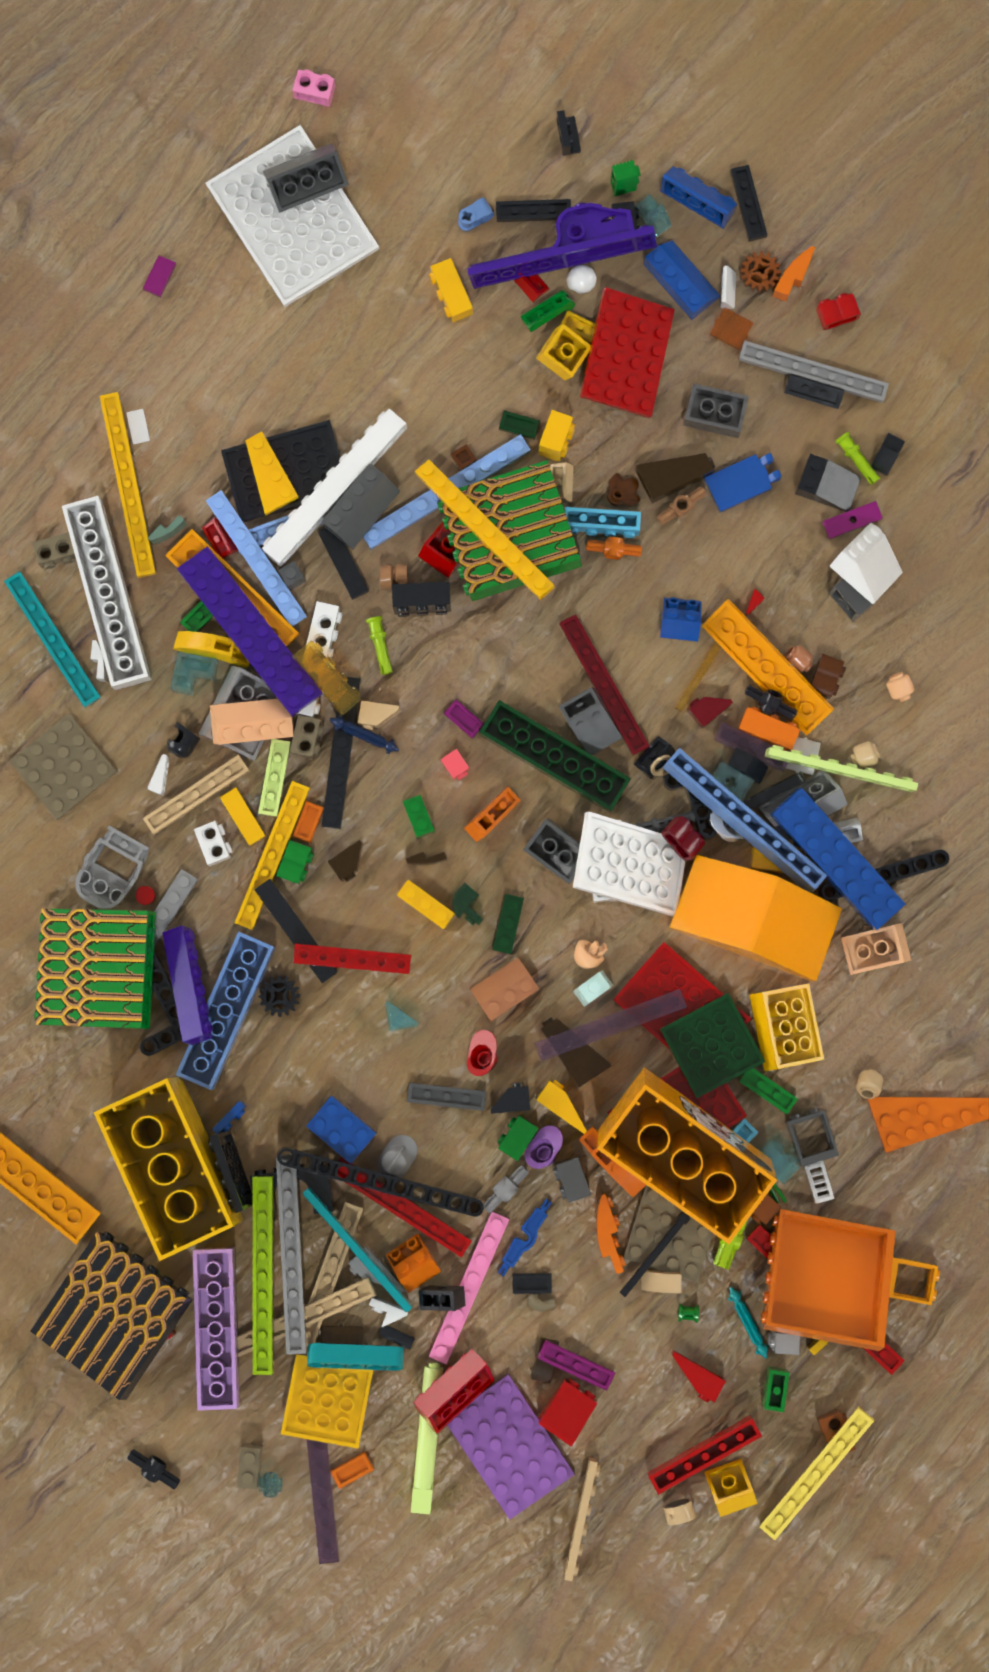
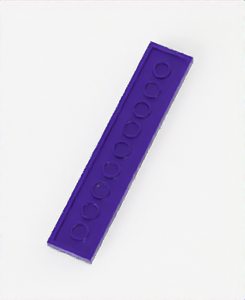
[177,546,323,717]

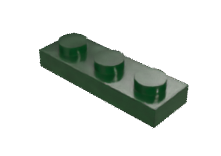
[493,894,524,954]

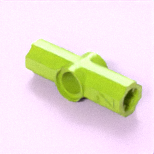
[713,1220,748,1270]

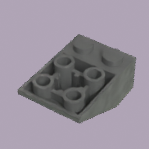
[559,687,623,755]

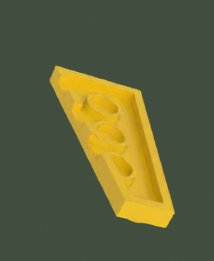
[245,431,299,516]

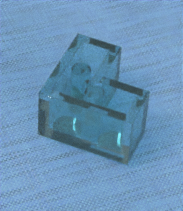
[170,651,219,696]

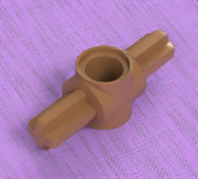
[656,487,707,525]

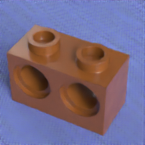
[816,1409,857,1452]

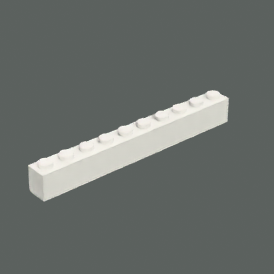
[262,409,407,567]

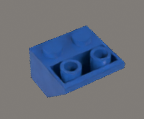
[660,597,702,642]

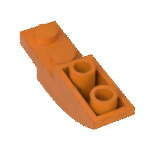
[579,1126,646,1198]
[596,1193,626,1274]

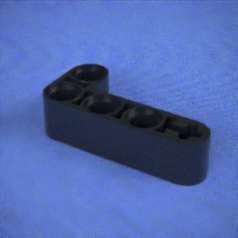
[663,773,717,840]

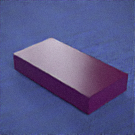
[143,255,176,298]
[444,700,484,739]

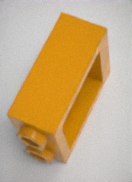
[889,1256,940,1305]

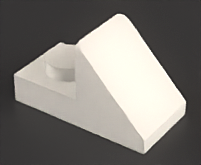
[369,1296,408,1327]

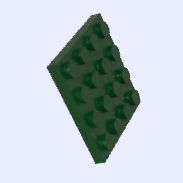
[660,993,765,1098]

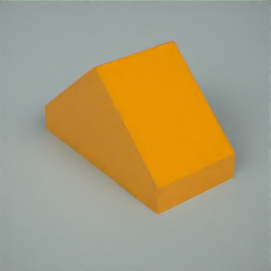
[669,855,842,982]

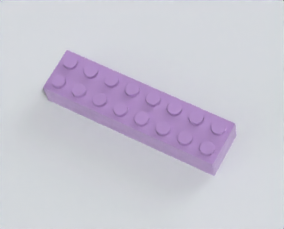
[193,1246,240,1411]

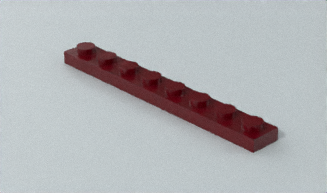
[559,614,650,756]

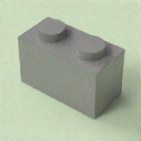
[768,1331,800,1355]

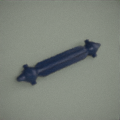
[329,715,399,754]

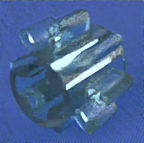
[259,1472,282,1498]

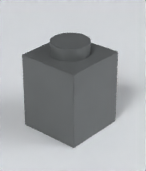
[278,561,306,591]

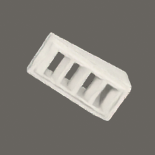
[147,754,169,796]
[804,1161,834,1204]

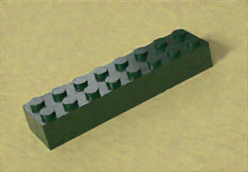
[479,700,631,814]

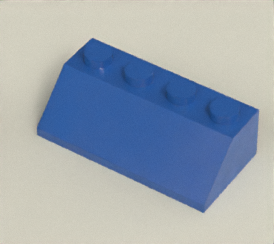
[660,166,737,229]
[644,240,721,320]

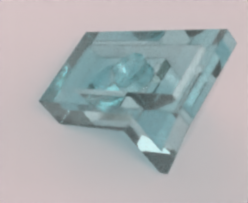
[635,195,672,237]

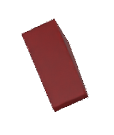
[745,589,765,617]

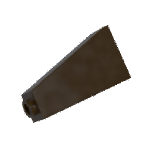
[635,453,715,503]
[541,1017,611,1087]

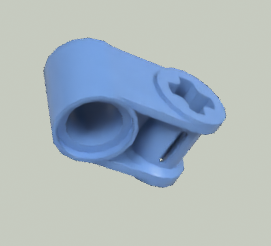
[458,198,495,231]

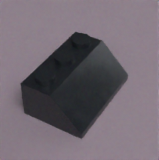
[491,1082,530,1114]

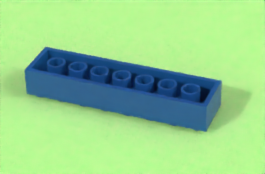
[769,788,906,930]

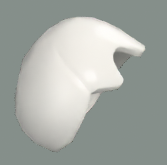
[566,265,597,294]

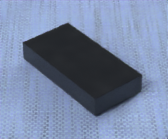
[513,1273,552,1294]

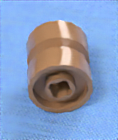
[380,564,408,589]

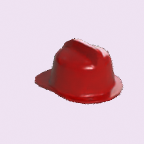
[467,1030,498,1076]

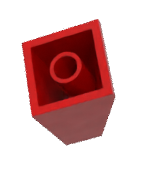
[538,1378,598,1447]

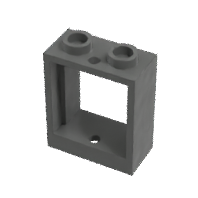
[785,1107,839,1167]

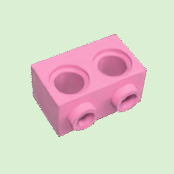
[293,70,336,107]

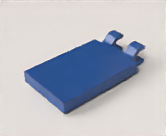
[704,453,782,513]

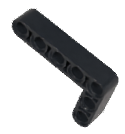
[140,952,182,1056]

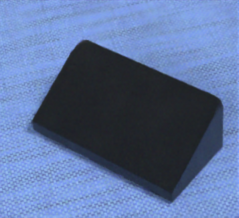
[634,736,676,779]

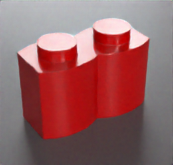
[816,293,861,330]

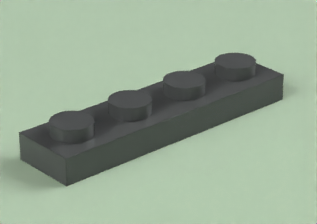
[407,1083,486,1111]

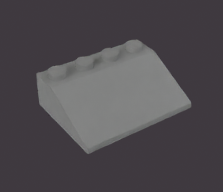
[199,666,277,761]

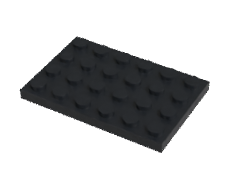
[221,420,340,523]

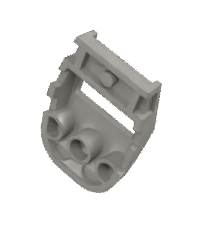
[75,825,150,909]

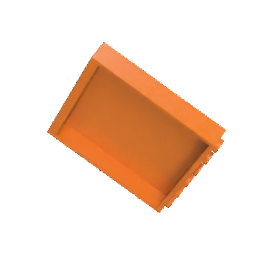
[760,1209,896,1351]

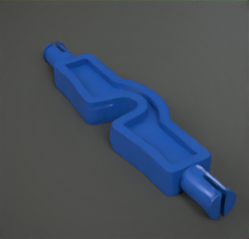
[497,1198,552,1277]

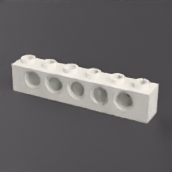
[296,601,343,718]

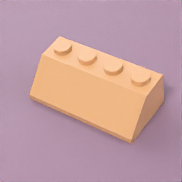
[210,699,294,745]

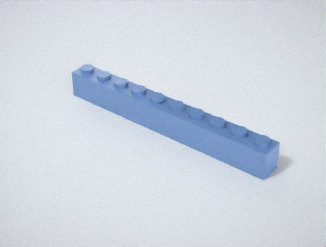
[663,748,827,893]

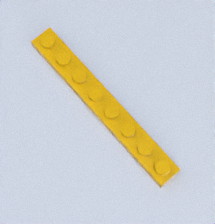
[235,781,310,930]

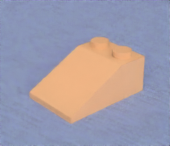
[841,923,912,975]

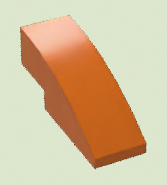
[772,246,815,302]

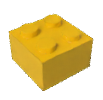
[536,324,591,381]
[538,410,575,462]

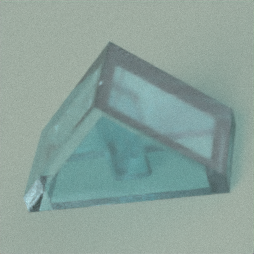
[385,1001,419,1031]

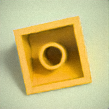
[704,1459,757,1517]

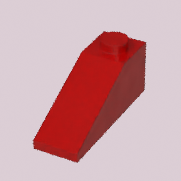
[671,1350,726,1403]

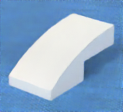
[91,640,108,682]

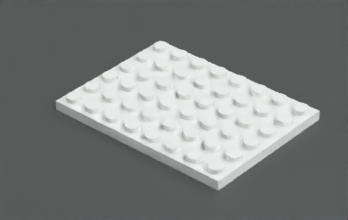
[206,125,379,307]

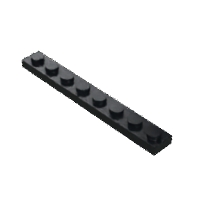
[322,676,361,829]

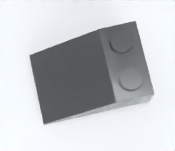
[523,818,580,884]

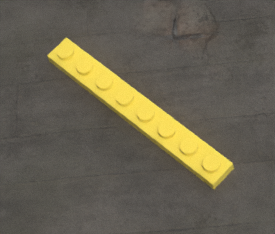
[760,1406,874,1540]

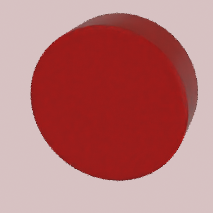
[135,886,156,905]

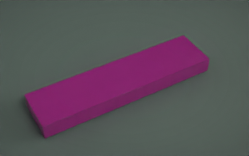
[537,1339,615,1391]

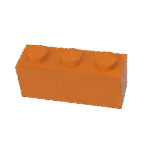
[737,706,801,752]

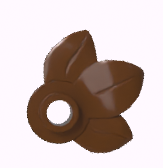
[607,473,640,507]

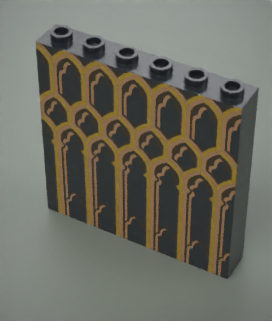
[30,1231,193,1400]

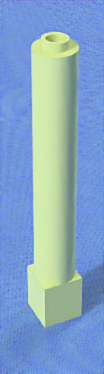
[411,1362,444,1514]

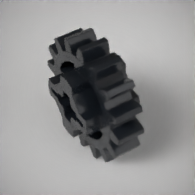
[258,975,301,1017]

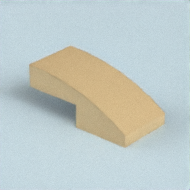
[641,1270,681,1293]

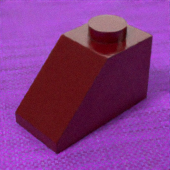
[687,697,733,729]

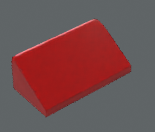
[514,273,549,302]
[202,518,238,559]

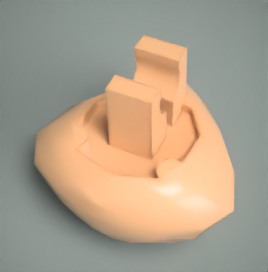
[574,939,608,969]

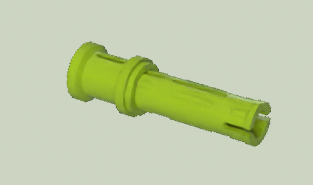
[835,431,880,486]
[366,616,393,675]

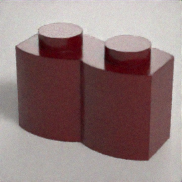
[661,816,705,861]

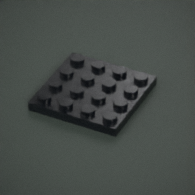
[208,1130,253,1213]

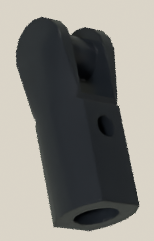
[380,1325,415,1350]

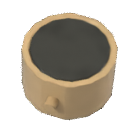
[663,1499,696,1525]

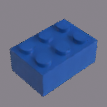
[306,1096,377,1164]

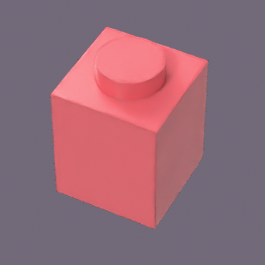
[441,749,470,781]

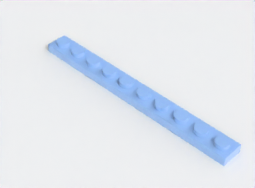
[363,434,531,550]

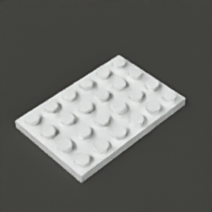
[573,812,685,916]

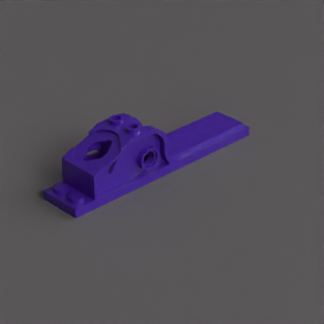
[467,203,657,289]

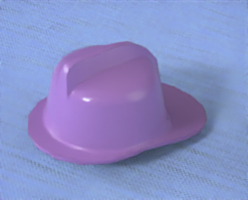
[525,1126,563,1169]

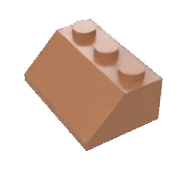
[470,958,539,1021]

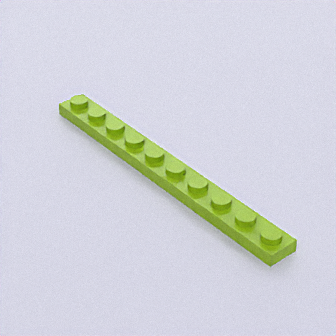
[253,1176,274,1375]

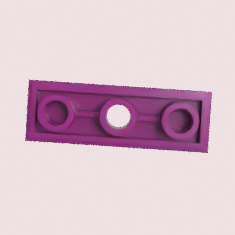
[822,501,883,540]

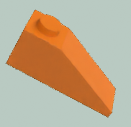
[464,787,521,842]

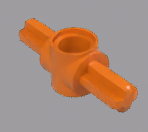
[586,537,642,560]

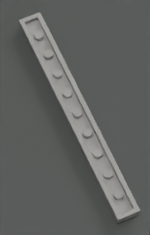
[276,1154,307,1355]

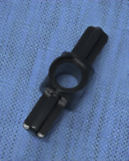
[745,684,798,720]
[127,1449,180,1489]

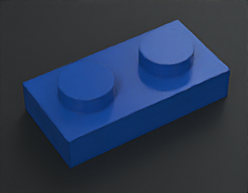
[212,1101,247,1134]

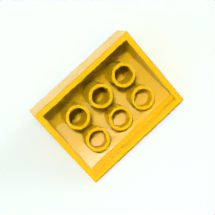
[749,983,824,1071]

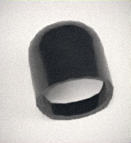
[167,722,200,758]

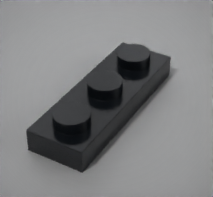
[784,374,844,409]

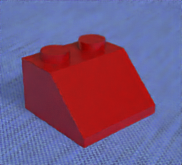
[418,521,460,578]

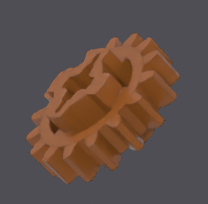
[740,251,781,293]

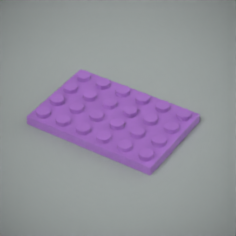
[447,1374,575,1519]

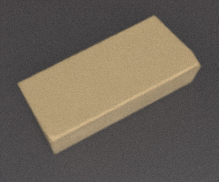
[550,462,573,502]

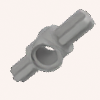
[483,1165,529,1213]

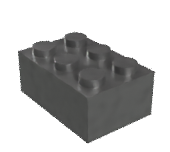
[683,383,749,438]

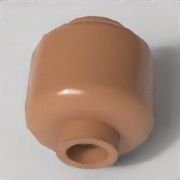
[784,645,813,673]

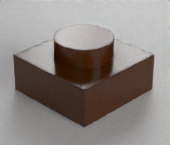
[451,444,477,471]

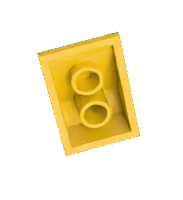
[536,1079,587,1134]

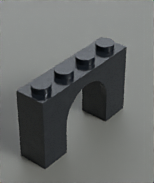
[250,1161,335,1220]

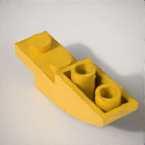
[173,631,249,669]

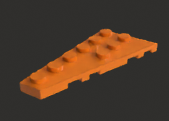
[867,1097,989,1153]

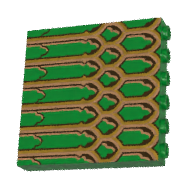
[437,460,582,601]
[34,909,156,1029]

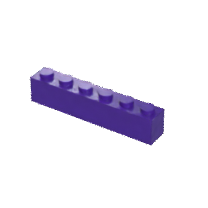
[162,925,212,1045]

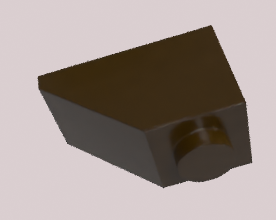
[328,840,363,882]

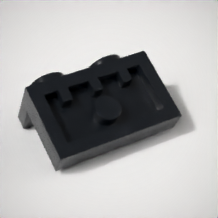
[556,110,581,156]

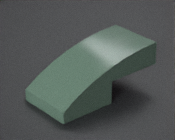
[148,515,187,545]

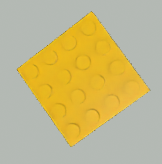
[280,1354,373,1449]

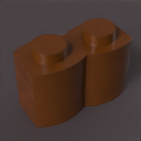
[811,654,846,699]

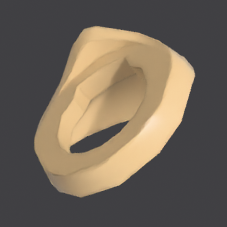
[650,755,671,776]

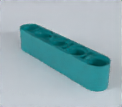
[307,1343,404,1371]

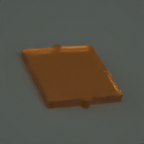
[710,308,753,350]

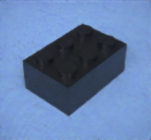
[392,581,451,617]

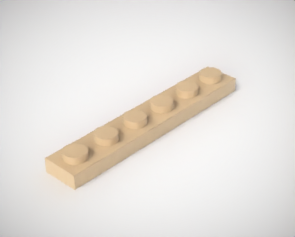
[143,755,249,835]
[564,1457,600,1581]

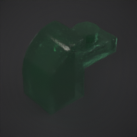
[452,882,484,926]

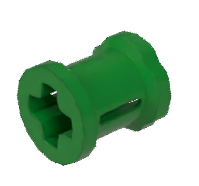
[678,1304,699,1323]

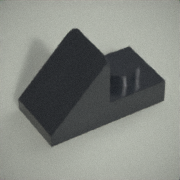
[871,433,905,476]

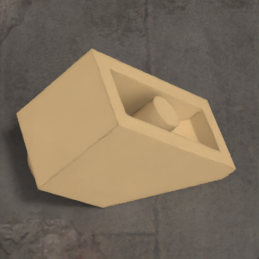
[358,700,400,731]

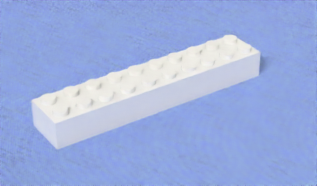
[62,496,152,690]

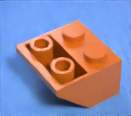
[385,1233,441,1293]

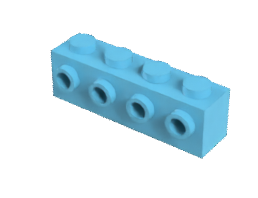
[565,507,641,538]

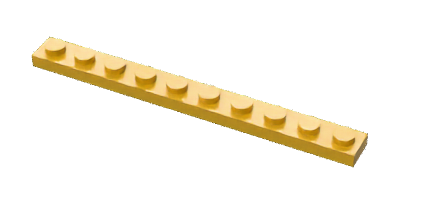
[100,392,156,578]
[415,459,555,600]

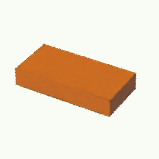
[292,801,324,844]
[330,1452,374,1489]

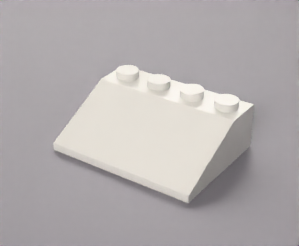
[830,523,903,604]

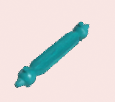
[728,1287,769,1359]

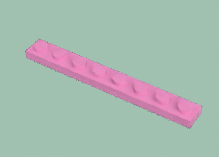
[429,1211,510,1365]

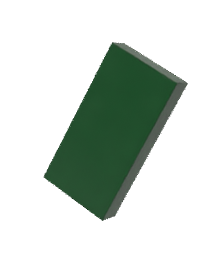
[499,410,540,440]

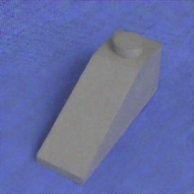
[348,1245,406,1292]

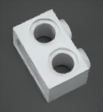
[194,821,233,866]

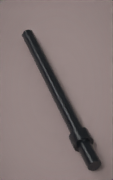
[620,1212,691,1297]

